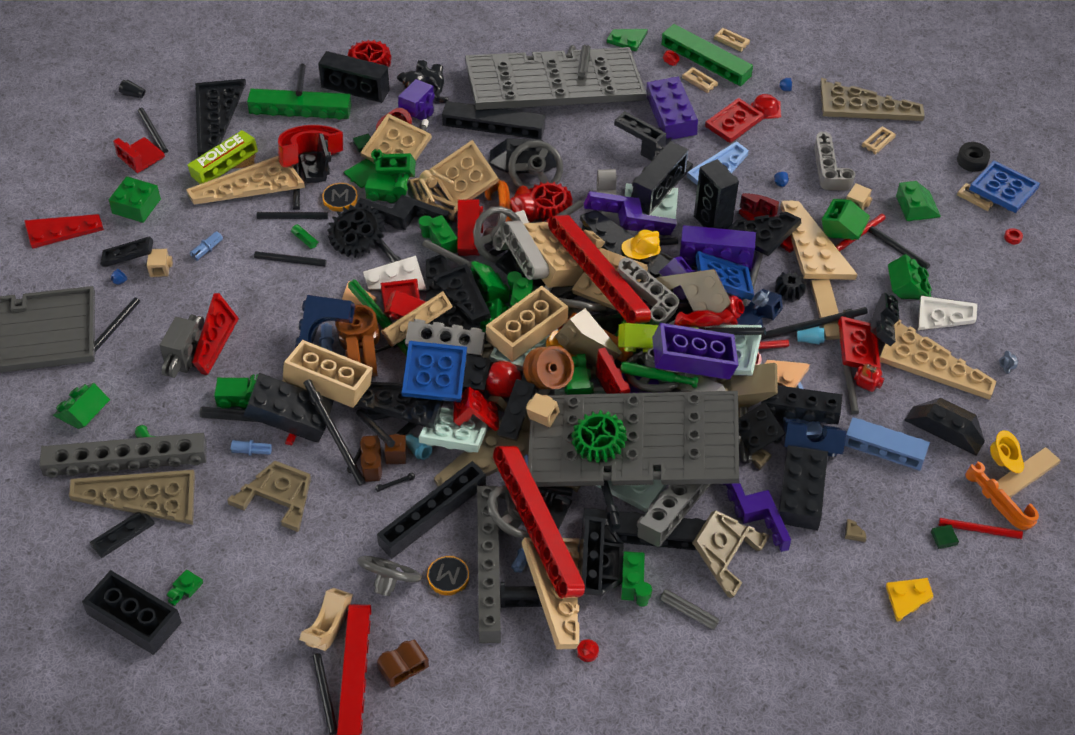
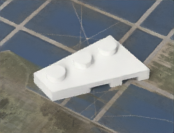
[363,256,426,291]
[918,296,977,330]

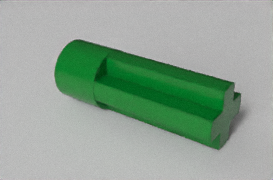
[291,224,319,249]

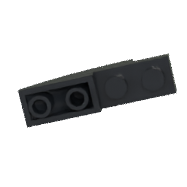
[870,292,900,346]

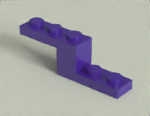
[583,191,677,235]
[723,482,791,552]

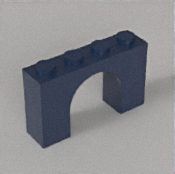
[295,295,356,348]

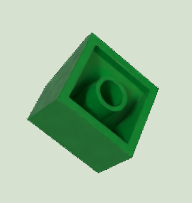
[896,181,941,221]
[471,261,510,304]

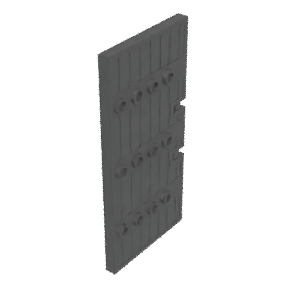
[465,47,646,110]
[0,286,95,373]
[528,391,739,487]

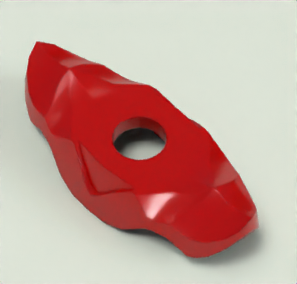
[674,309,738,327]

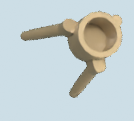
[419,169,454,203]

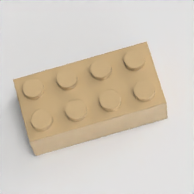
[524,222,584,288]
[486,286,568,362]
[283,340,373,408]

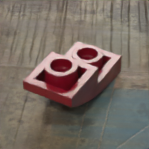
[739,193,779,217]

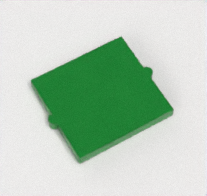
[344,159,378,189]

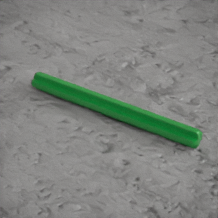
[348,279,408,357]

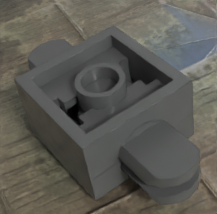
[160,314,204,378]

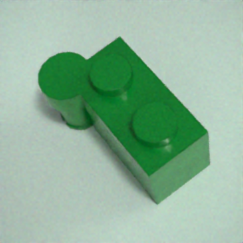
[371,149,416,178]
[365,173,409,203]
[419,215,458,253]
[507,271,534,308]
[564,354,594,395]
[214,374,258,409]
[621,551,652,607]

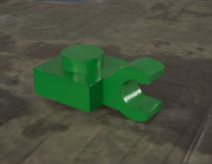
[167,569,203,606]

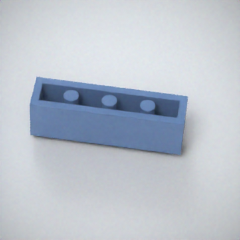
[845,417,930,470]

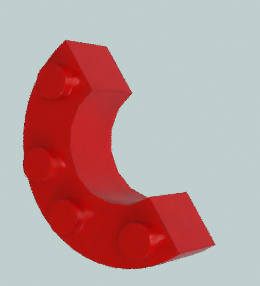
[278,125,343,167]

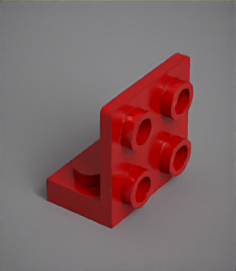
[113,137,165,173]
[453,387,499,431]

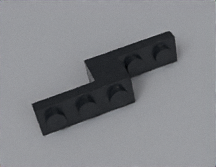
[614,111,693,176]
[357,195,450,230]
[497,373,539,441]

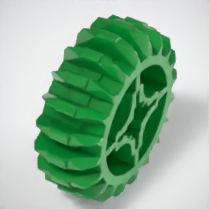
[572,410,627,463]

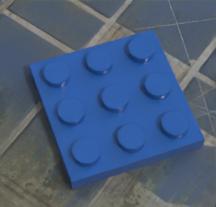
[969,160,1040,213]
[695,251,754,301]
[402,341,467,402]

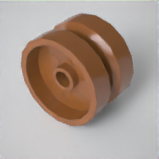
[335,305,380,350]
[346,334,378,377]
[523,346,574,390]

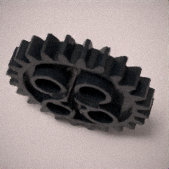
[327,203,386,258]

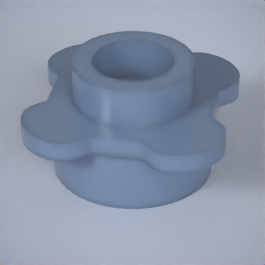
[752,290,770,309]
[999,351,1018,374]

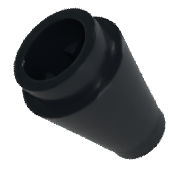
[119,79,146,98]

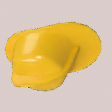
[621,230,661,260]
[990,430,1024,473]

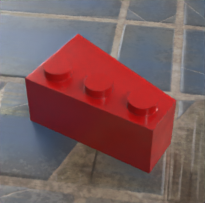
[458,199,483,256]

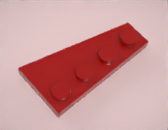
[24,214,104,249]
[192,293,239,375]

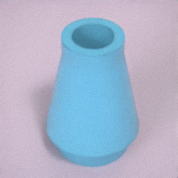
[797,326,824,345]
[406,434,432,460]

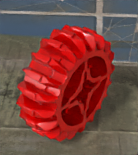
[348,39,392,67]
[529,181,573,222]

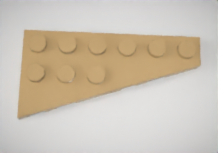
[186,156,305,205]
[780,200,858,280]
[880,320,997,400]
[521,538,579,649]

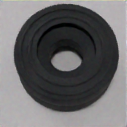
[957,142,990,172]

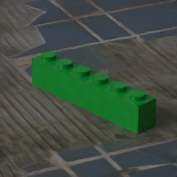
[661,24,753,87]
[247,88,352,120]

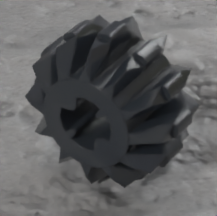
[775,271,806,302]

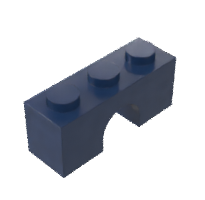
[737,289,783,327]
[781,420,847,457]

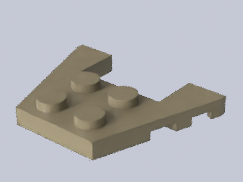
[656,269,732,328]
[227,461,311,532]
[693,510,769,598]

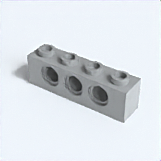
[405,319,486,357]

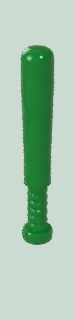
[620,361,699,388]

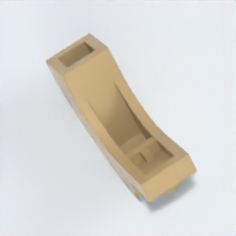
[299,588,353,651]

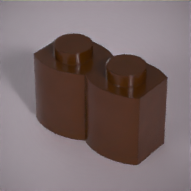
[360,435,382,482]
[377,639,429,687]

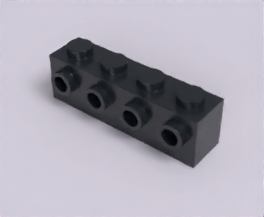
[761,385,843,425]

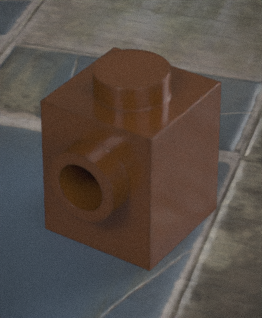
[385,434,407,464]

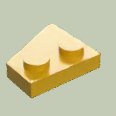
[886,578,933,621]

